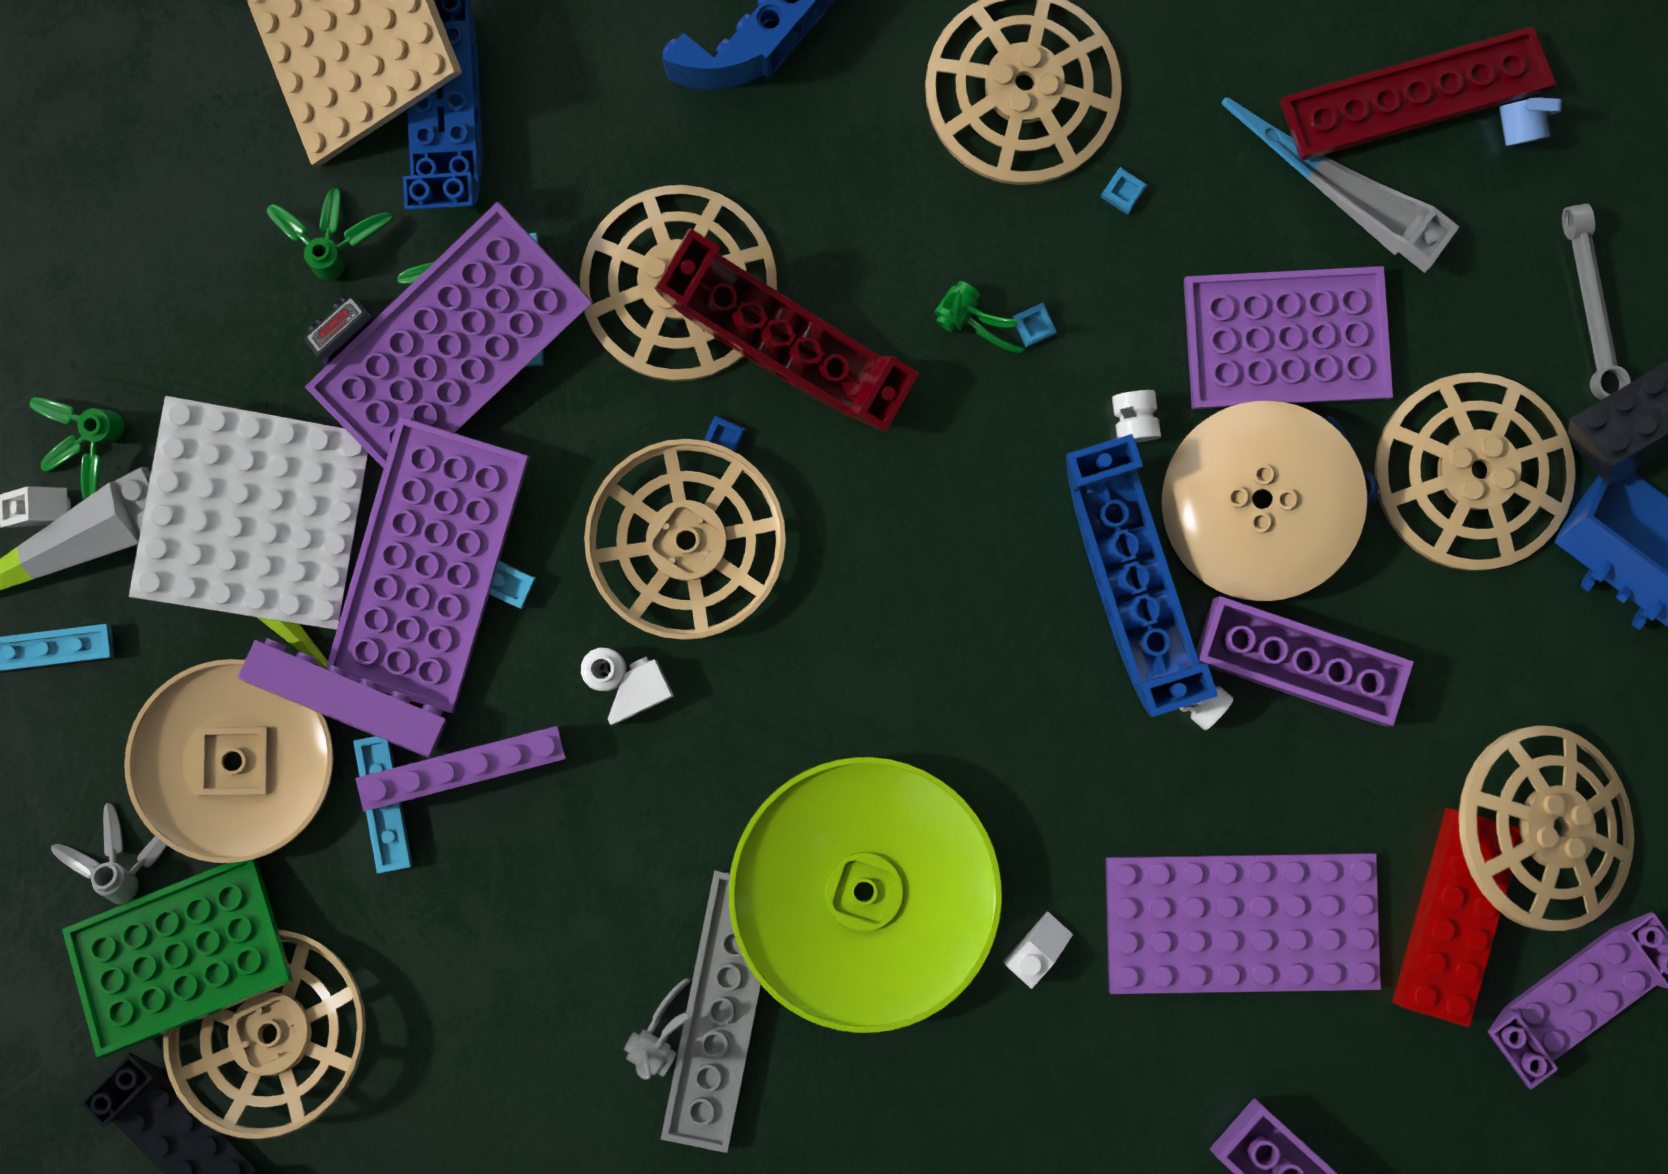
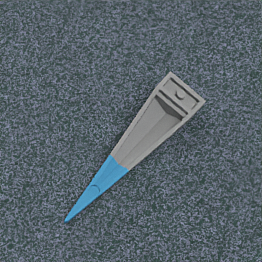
[1222,97,1459,273]

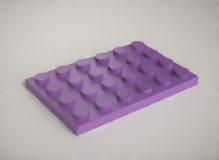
[1184,266,1393,409]

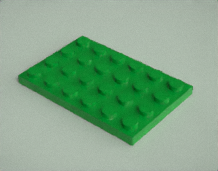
[62,859,293,1059]

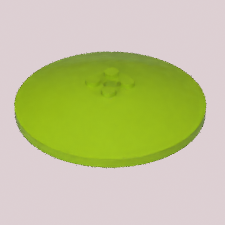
[729,757,1001,1033]

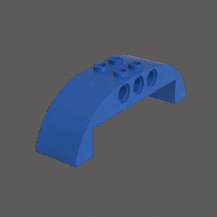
[1066,433,1218,717]

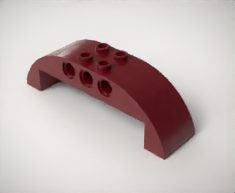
[655,228,919,431]

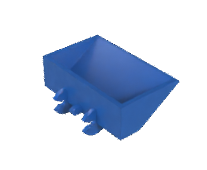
[1554,472,1668,630]

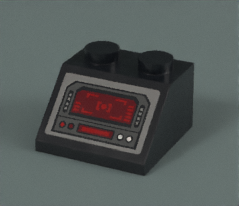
[303,294,376,365]

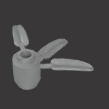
[51,803,168,904]
[623,978,691,1079]

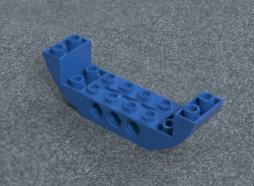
[403,0,483,210]
[662,0,836,90]

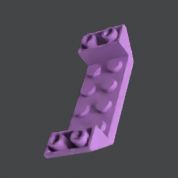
[1488,912,1668,1089]

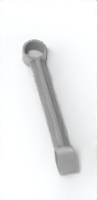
[1562,203,1630,400]

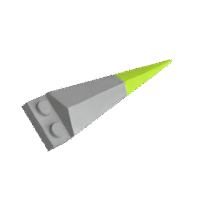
[0,467,151,590]

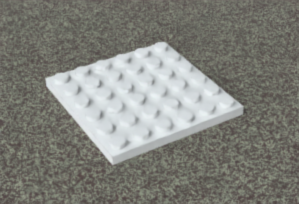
[129,396,368,630]

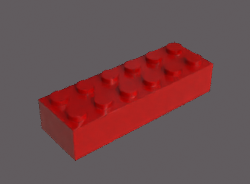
[1392,808,1521,1027]

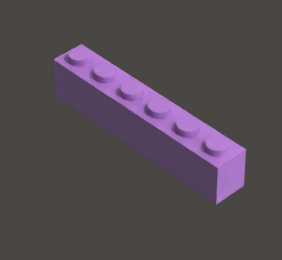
[238,639,447,759]
[355,726,566,811]

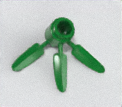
[266,188,393,280]
[934,281,1025,353]
[29,397,125,500]

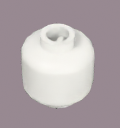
[581,648,626,691]

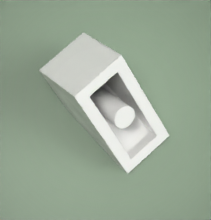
[0,486,71,528]
[608,657,674,725]
[1003,911,1073,989]

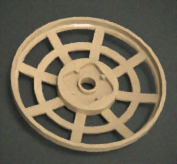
[925,0,1122,185]
[580,185,777,381]
[1374,373,1575,571]
[584,439,786,640]
[1459,726,1634,931]
[163,930,366,1139]

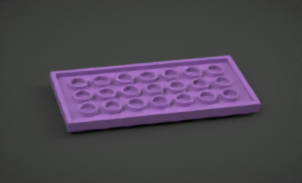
[305,202,593,468]
[326,417,530,713]
[1106,853,1381,994]

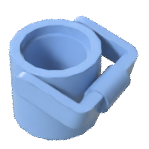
[1499,97,1562,146]

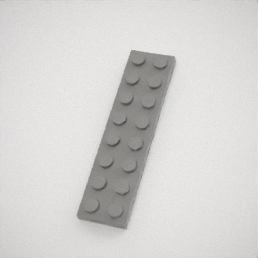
[661,870,761,1153]

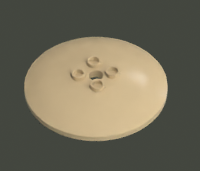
[1162,401,1367,601]
[125,659,334,863]

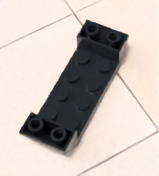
[80,1053,262,1174]

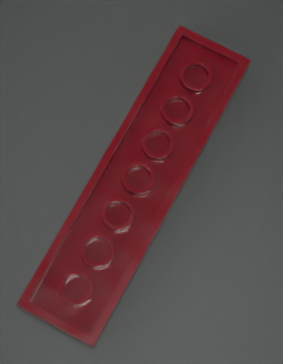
[1280,27,1556,161]

